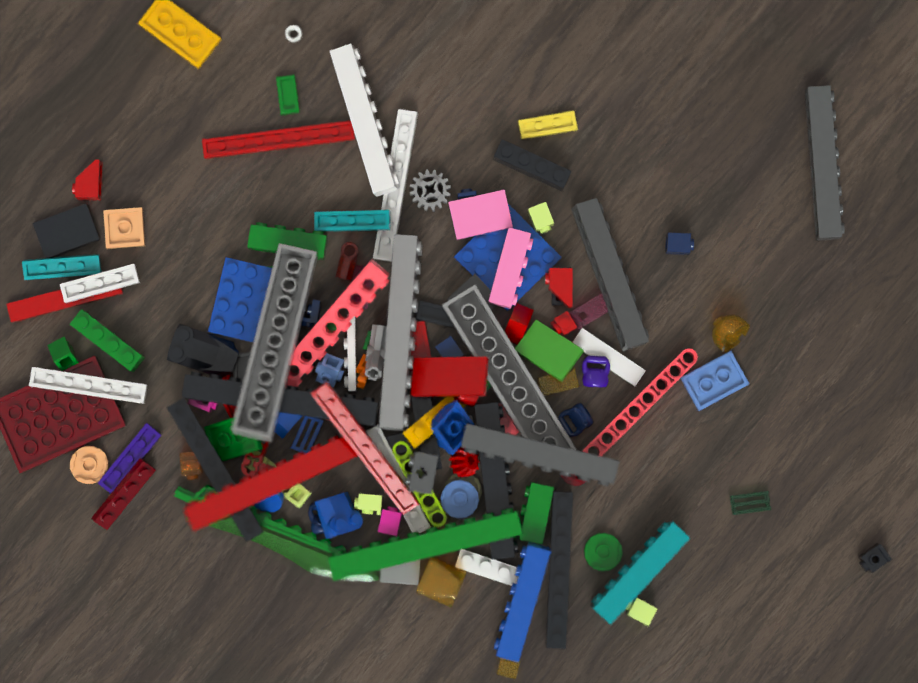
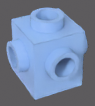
[315,353,344,388]

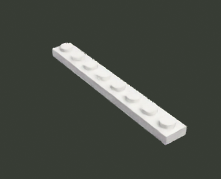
[373,109,418,262]

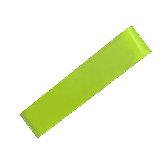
[392,440,447,527]

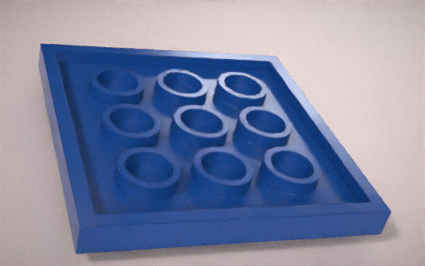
[454,204,562,311]
[208,257,273,343]

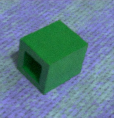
[47,336,79,371]

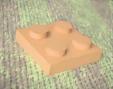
[104,207,145,249]

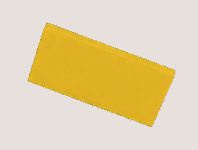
[138,0,222,69]

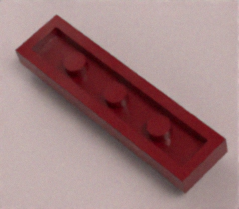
[91,458,156,530]

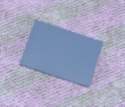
[680,351,749,411]

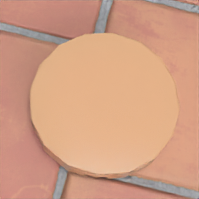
[70,446,109,484]

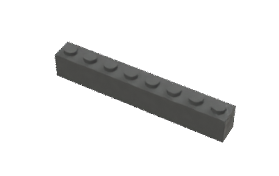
[805,86,845,241]
[571,198,649,352]
[461,423,619,486]

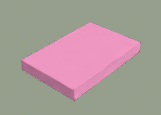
[448,190,513,240]

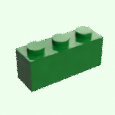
[519,482,554,544]

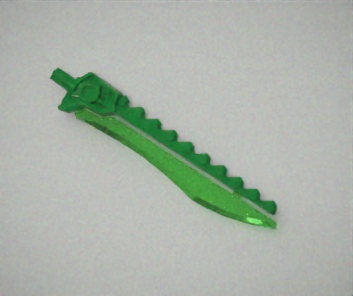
[174,485,379,581]

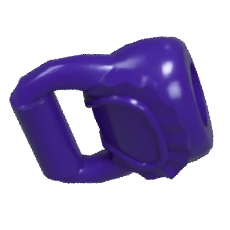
[582,355,610,387]

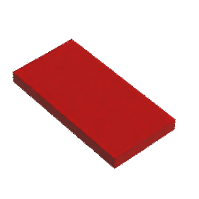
[411,356,489,397]

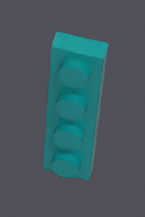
[314,210,391,232]
[22,254,102,280]

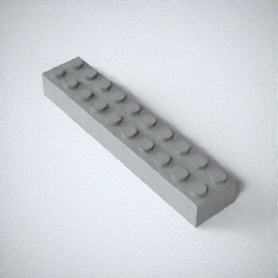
[379,234,423,431]
[232,243,318,443]
[442,285,576,467]

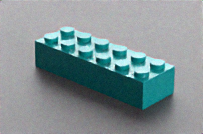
[591,522,690,625]

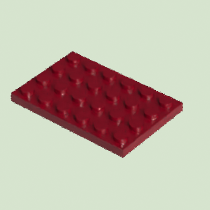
[0,356,127,473]

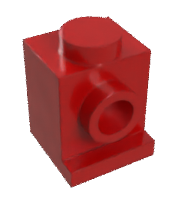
[550,311,577,337]

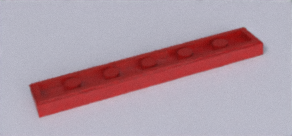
[6,288,123,323]

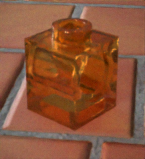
[179,452,203,480]

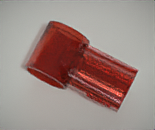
[335,242,359,281]

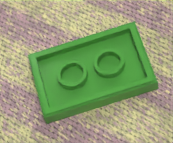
[515,320,584,382]

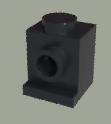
[859,543,892,573]

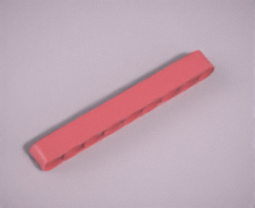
[582,349,698,456]

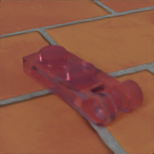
[569,293,608,330]

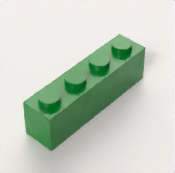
[247,222,328,260]
[70,309,146,372]

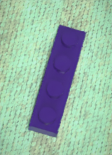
[98,423,162,494]

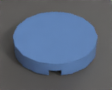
[440,480,479,519]

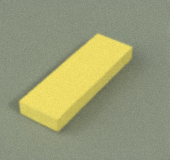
[518,111,578,140]

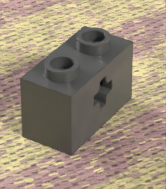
[405,451,438,495]

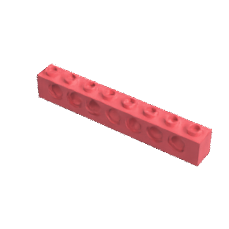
[285,259,390,389]

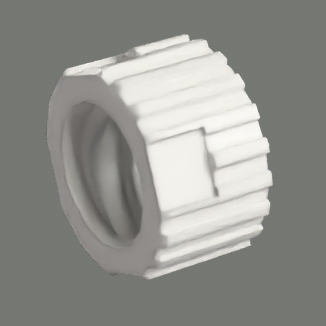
[285,25,302,43]

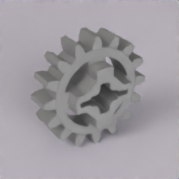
[410,169,451,211]

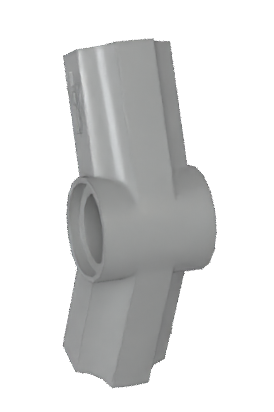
[365,324,387,380]

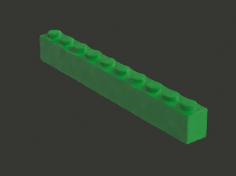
[328,508,523,581]

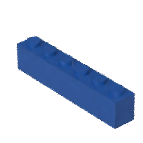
[494,541,551,663]

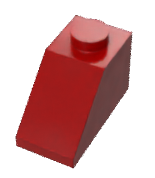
[72,160,103,200]
[545,268,573,308]

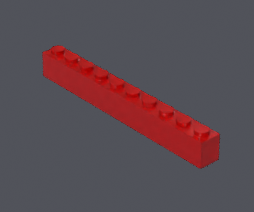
[183,435,358,532]

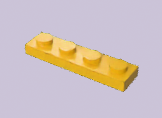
[403,396,466,448]

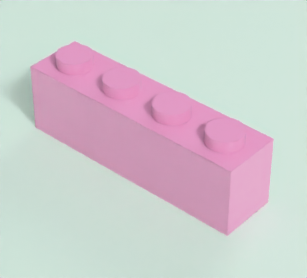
[488,227,533,309]

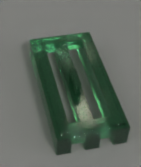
[730,491,771,515]

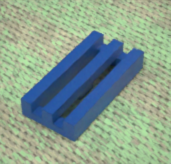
[291,416,324,454]

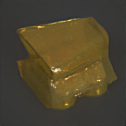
[416,557,467,607]

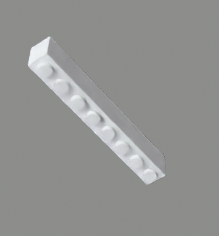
[330,44,399,197]

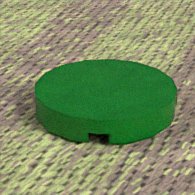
[584,533,623,571]

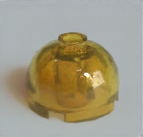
[712,314,750,352]

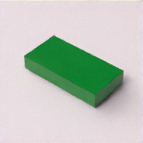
[276,75,300,115]

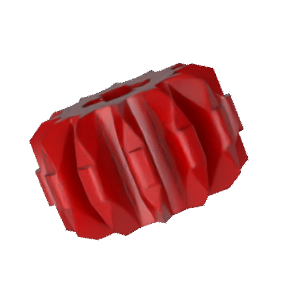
[448,447,480,477]

